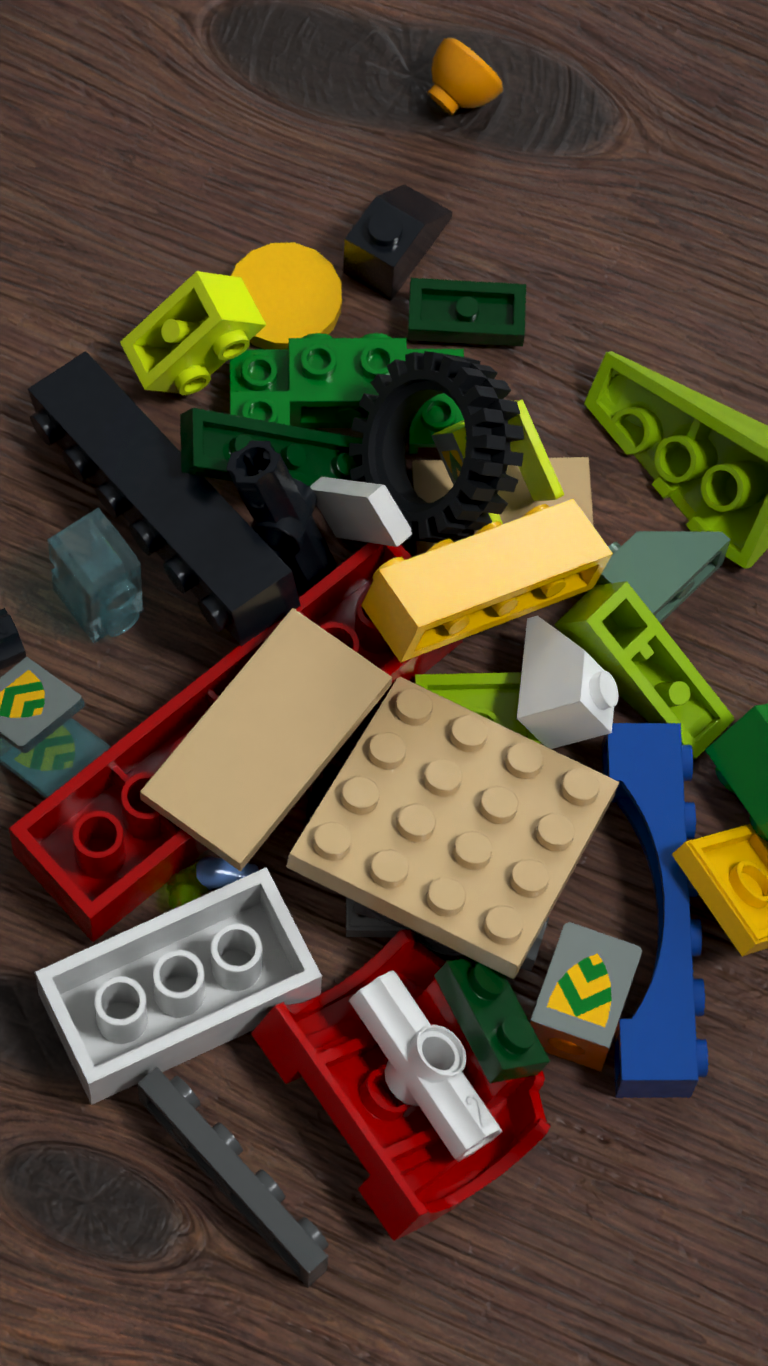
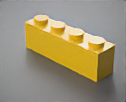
[361,499,613,663]

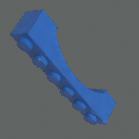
[601,723,708,1098]

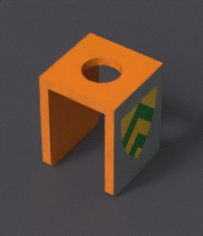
[530,922,642,1072]

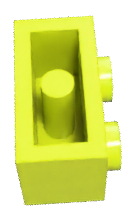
[120,271,266,395]

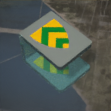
[0,657,110,798]

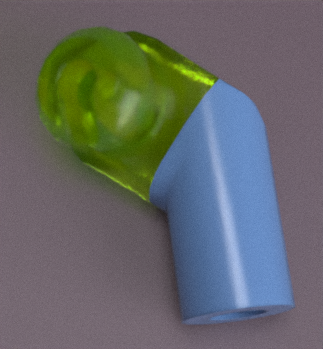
[166,856,258,910]

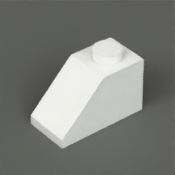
[517,615,618,749]

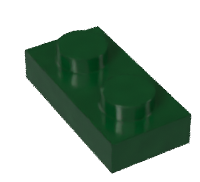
[407,278,526,346]
[434,958,550,1083]

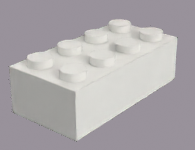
[35,867,322,1105]

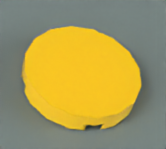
[231,243,342,349]

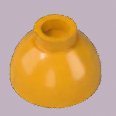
[427,38,503,115]

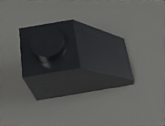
[343,184,453,301]

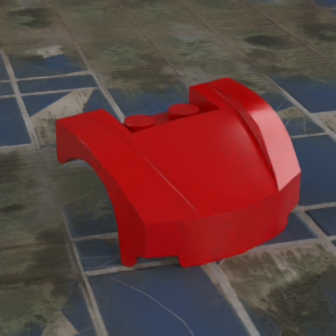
[251,930,550,1241]

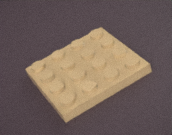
[286,677,619,979]

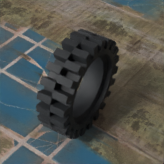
[349,351,524,543]

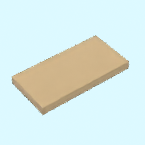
[140,608,392,872]

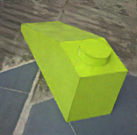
[554,581,735,759]

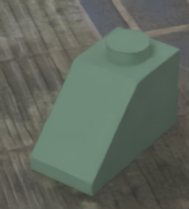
[595,531,731,624]

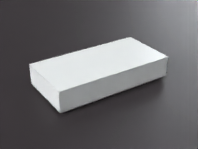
[310,477,412,547]

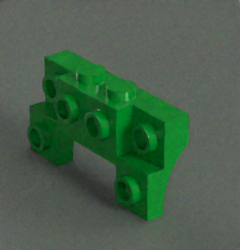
[230,333,466,454]

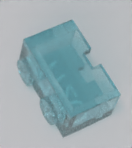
[47,508,143,643]

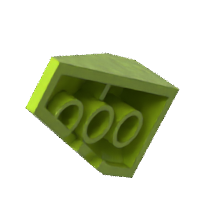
[584,351,768,569]

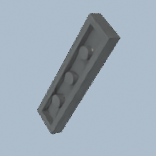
[137,1067,329,1288]

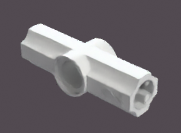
[349,970,502,1162]

